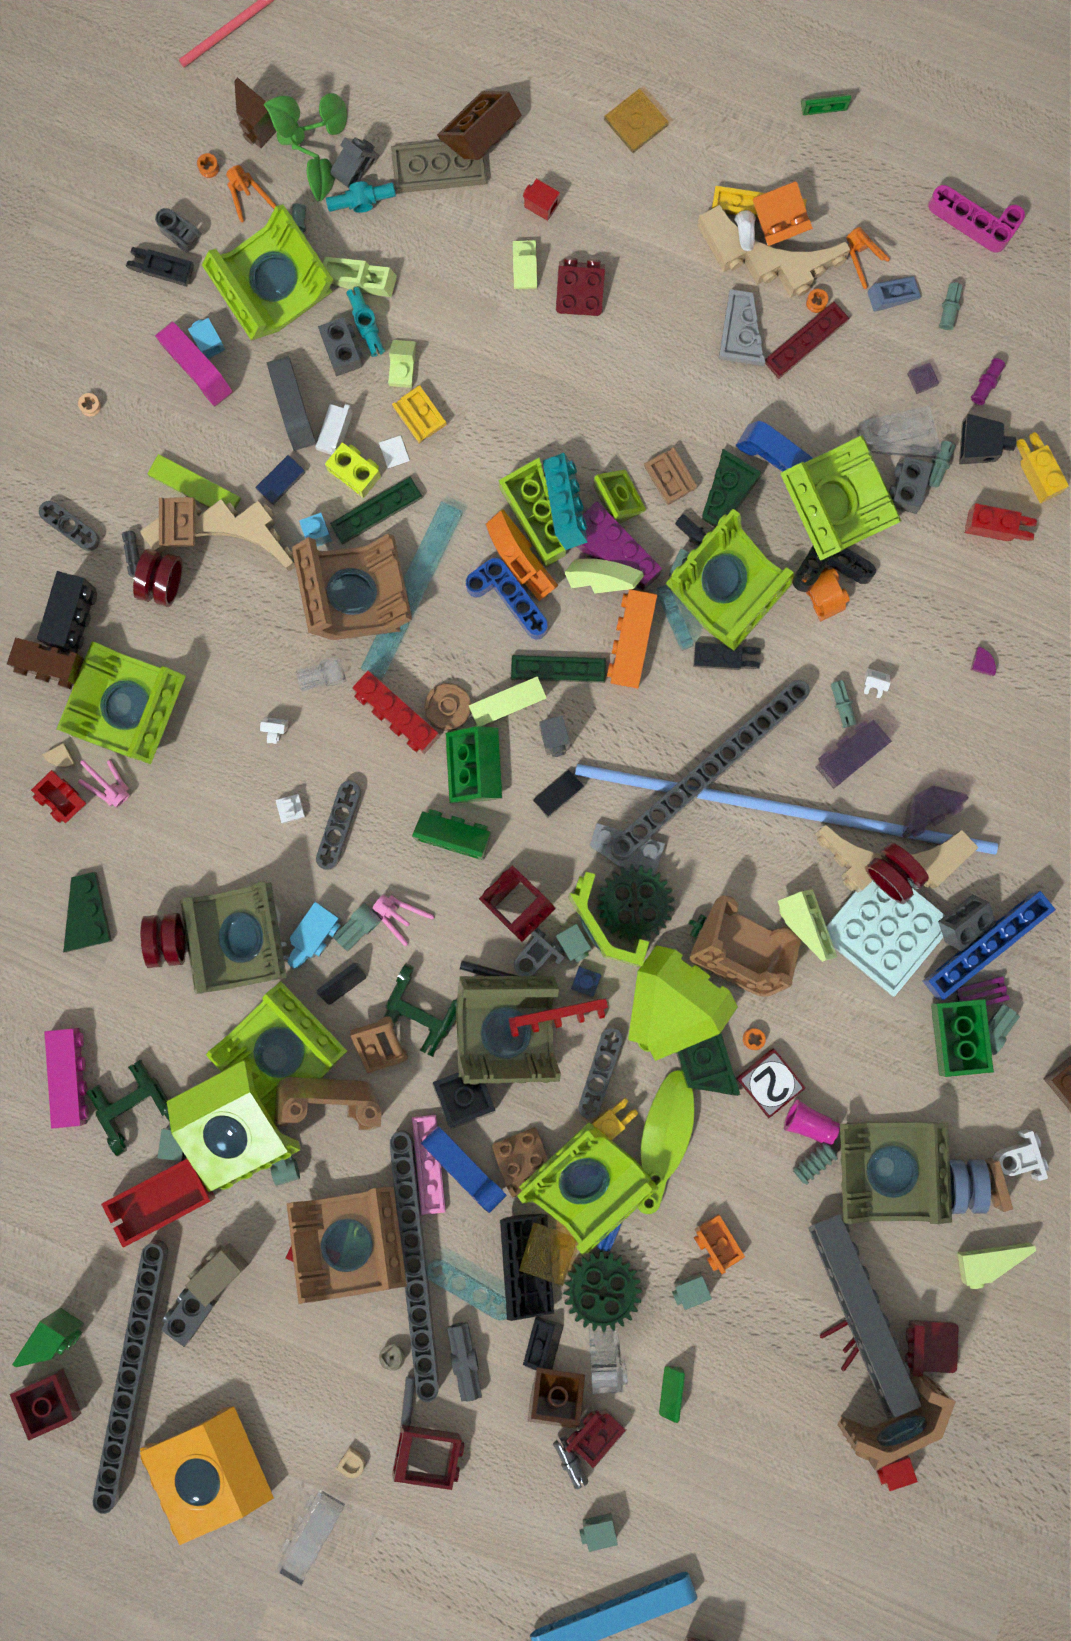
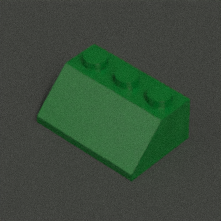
[445,726,502,803]
[412,809,491,861]
[931,999,994,1077]
[12,1308,84,1367]

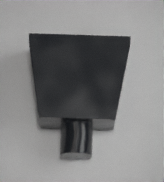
[959,414,1016,465]

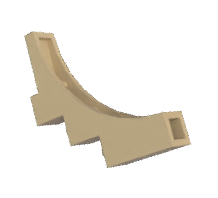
[697,205,850,298]
[140,500,295,571]
[815,825,979,893]

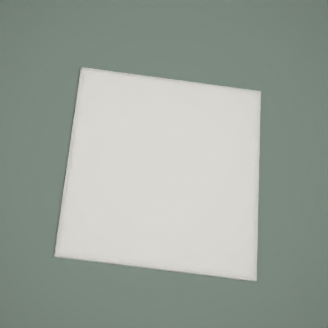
[379,435,410,468]

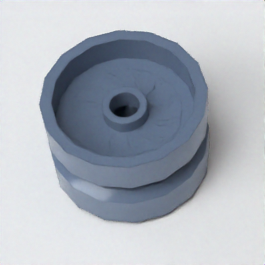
[950,1159,991,1214]

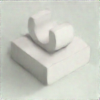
[864,668,891,698]
[260,717,289,744]
[276,794,306,824]

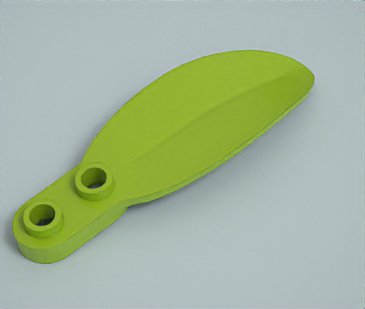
[638,1070,694,1214]

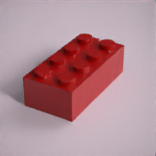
[101,1159,216,1248]

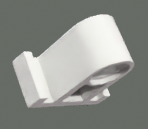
[993,1129,1049,1181]

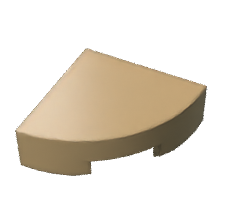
[42,743,76,768]

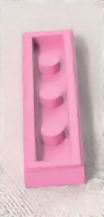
[412,1114,446,1215]

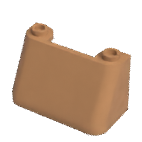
[690,895,801,997]
[274,1077,381,1131]

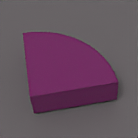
[971,646,996,676]

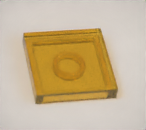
[604,88,669,153]
[519,1223,576,1286]

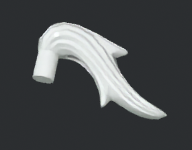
[734,210,756,251]

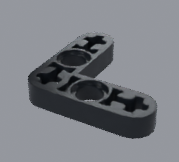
[792,546,876,592]

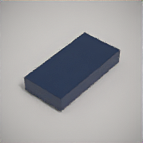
[255,455,306,505]

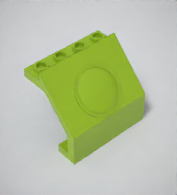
[780,435,902,561]

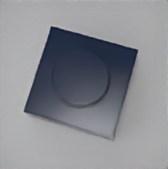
[571,967,601,997]

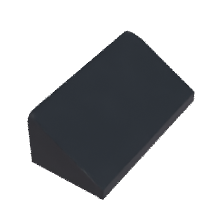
[533,770,584,818]
[316,963,367,1005]
[523,1317,564,1370]

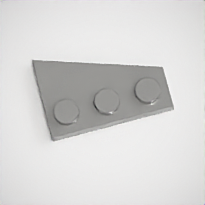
[719,289,765,366]
[590,823,665,889]

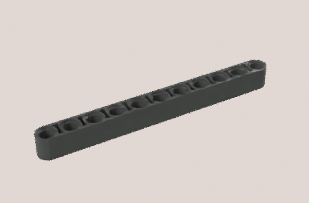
[611,680,810,860]
[390,1130,440,1402]
[93,1240,168,1514]

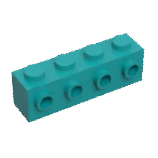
[543,453,588,550]

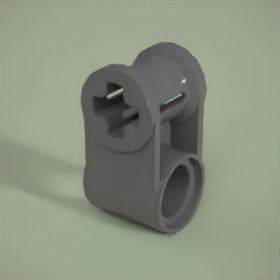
[155,208,201,253]

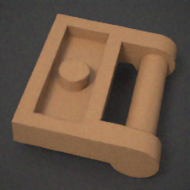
[350,1017,408,1073]

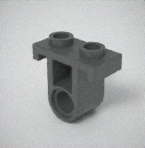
[331,137,380,188]
[514,927,565,976]

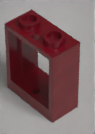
[479,865,556,942]
[392,1425,464,1490]

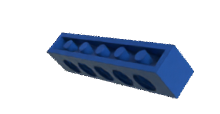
[923,891,1056,1000]

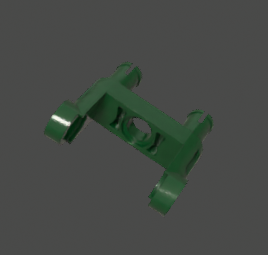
[383,963,457,1057]
[86,1060,170,1156]

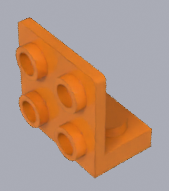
[753,181,813,246]

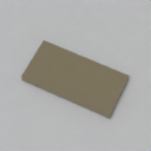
[391,141,487,193]

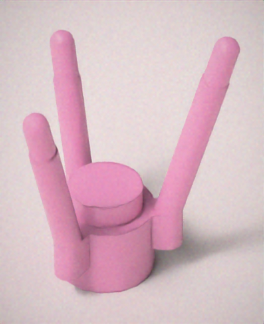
[78,760,130,808]
[372,894,434,946]

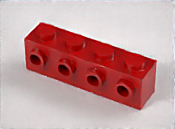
[352,671,440,754]

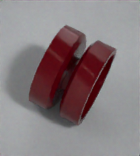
[133,549,183,607]
[865,842,929,904]
[140,913,186,968]

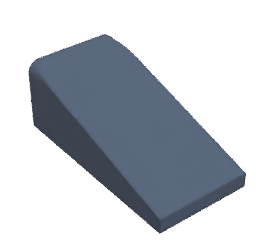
[868,276,921,312]

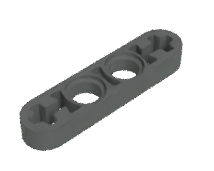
[316,781,361,870]
[578,1028,622,1119]

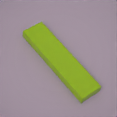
[147,454,241,509]

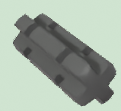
[122,531,140,577]

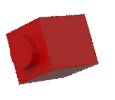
[523,178,560,221]
[876,1455,918,1491]

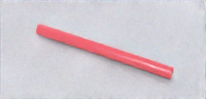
[179,0,274,68]

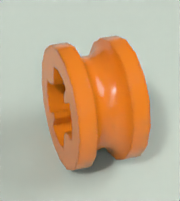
[197,153,219,178]
[806,289,828,313]
[743,1028,766,1050]

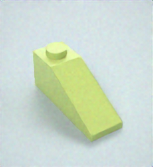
[778,889,837,962]
[957,1242,1036,1289]

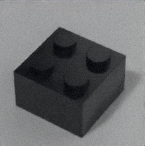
[432,1073,496,1130]

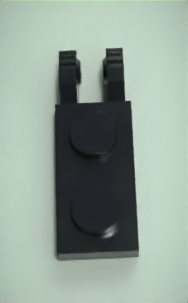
[126,247,194,287]
[693,642,761,670]

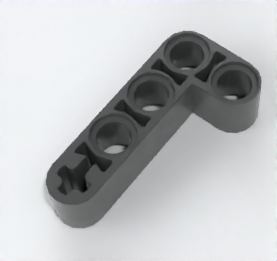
[266,356,316,451]

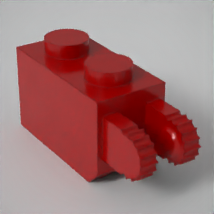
[965,503,1037,541]

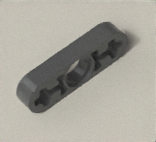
[39,501,100,551]

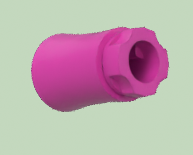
[784,1099,840,1145]

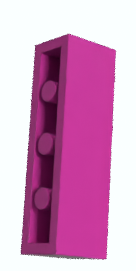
[44,1028,89,1129]

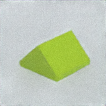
[593,469,646,524]

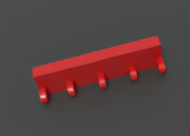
[508,999,608,1037]

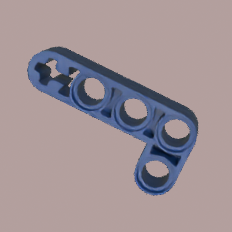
[736,421,813,472]
[466,558,548,640]
[421,1126,507,1213]

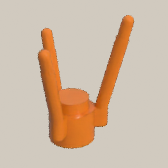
[226,165,277,222]
[846,227,890,289]

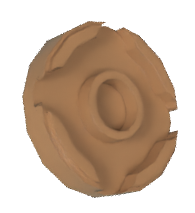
[424,683,471,731]

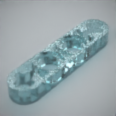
[427,1259,507,1321]

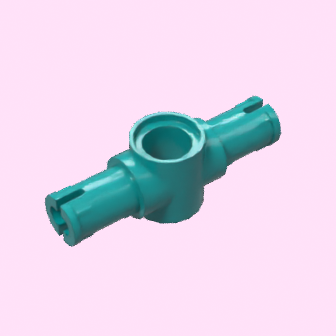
[326,181,396,213]
[346,287,385,357]

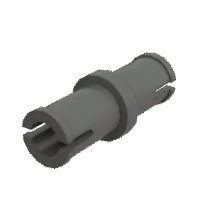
[553,1436,589,1489]

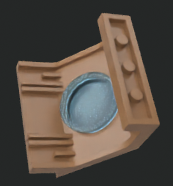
[292,533,412,640]
[287,1186,407,1304]
[838,1373,956,1470]

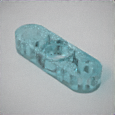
[656,584,694,651]

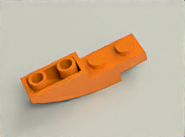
[486,509,559,601]

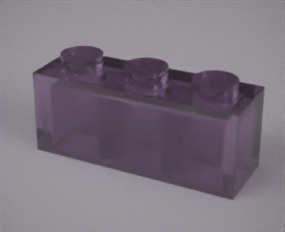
[815,719,892,789]

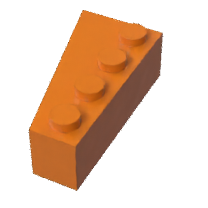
[607,589,657,689]

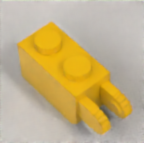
[1016,432,1069,504]
[591,1097,638,1140]

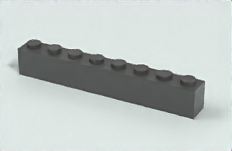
[808,1214,922,1419]

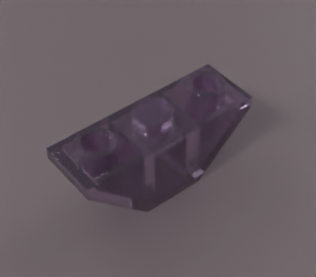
[902,786,969,839]

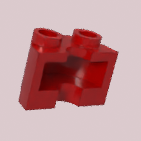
[31,770,86,824]

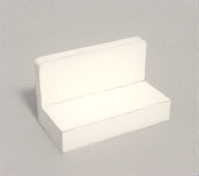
[315,404,353,455]

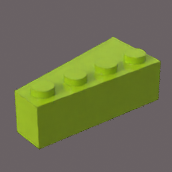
[498,458,566,567]

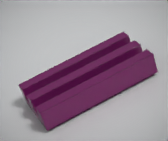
[956,976,1010,1006]

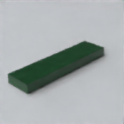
[330,476,423,545]
[511,655,606,683]

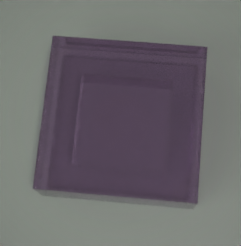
[907,363,939,395]

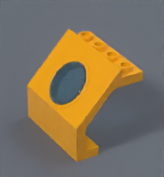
[140,1406,274,1545]

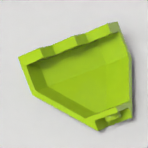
[628,945,738,1061]

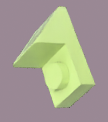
[513,240,537,289]
[388,340,416,388]

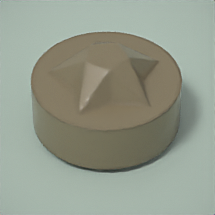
[379,1344,405,1371]

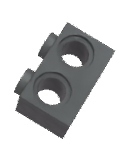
[318,317,364,377]
[889,456,933,514]
[539,715,570,757]
[938,894,996,951]
[161,1288,217,1347]

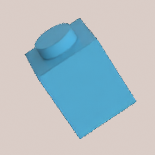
[188,318,226,359]
[299,513,332,547]

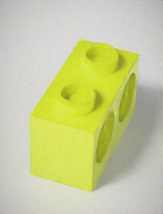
[325,442,381,498]

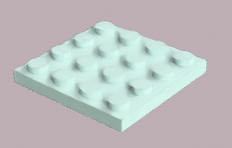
[826,881,945,997]

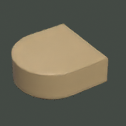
[336,1446,365,1478]

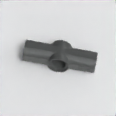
[447,1322,482,1402]

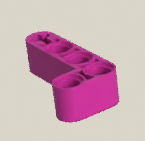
[928,185,1025,253]
[155,321,232,407]

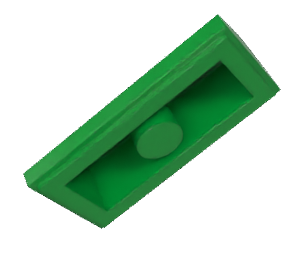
[801,94,852,116]
[659,1366,685,1423]

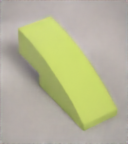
[323,257,397,297]
[565,559,644,594]
[469,676,546,726]

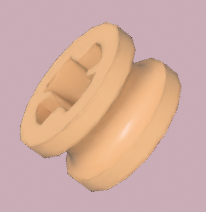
[78,393,101,417]

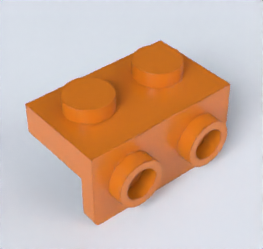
[693,1214,745,1274]

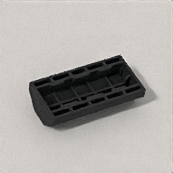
[500,1214,554,1321]

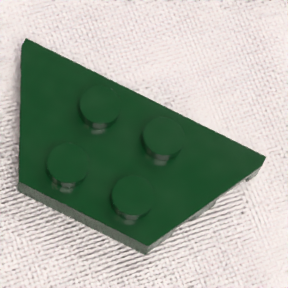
[676,1033,741,1096]

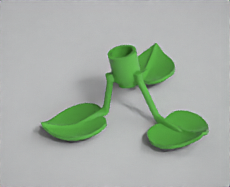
[264,93,347,202]

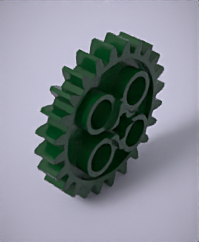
[597,864,675,942]
[563,1250,642,1333]

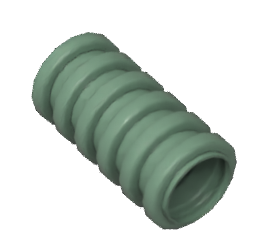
[793,1142,838,1185]

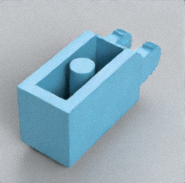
[287,902,341,968]

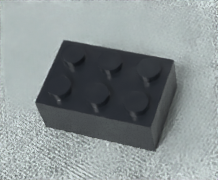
[37,571,97,653]

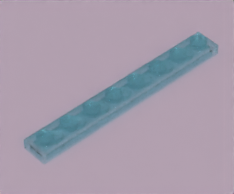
[360,501,463,680]

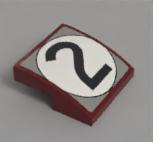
[736,1048,806,1118]

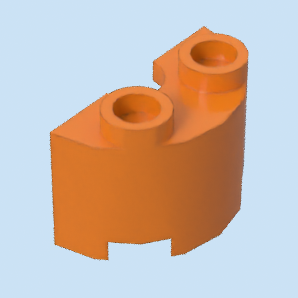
[802,568,850,622]

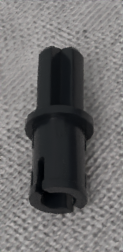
[675,514,706,546]

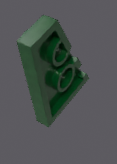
[702,449,762,527]
[63,872,112,953]

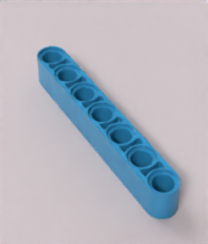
[530,1572,698,1641]

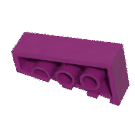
[576,501,662,591]

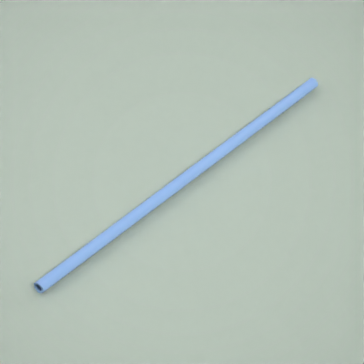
[575,764,998,855]

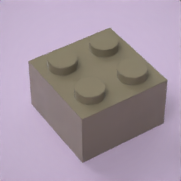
[185,1243,249,1307]

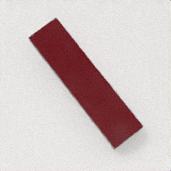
[765,301,849,379]

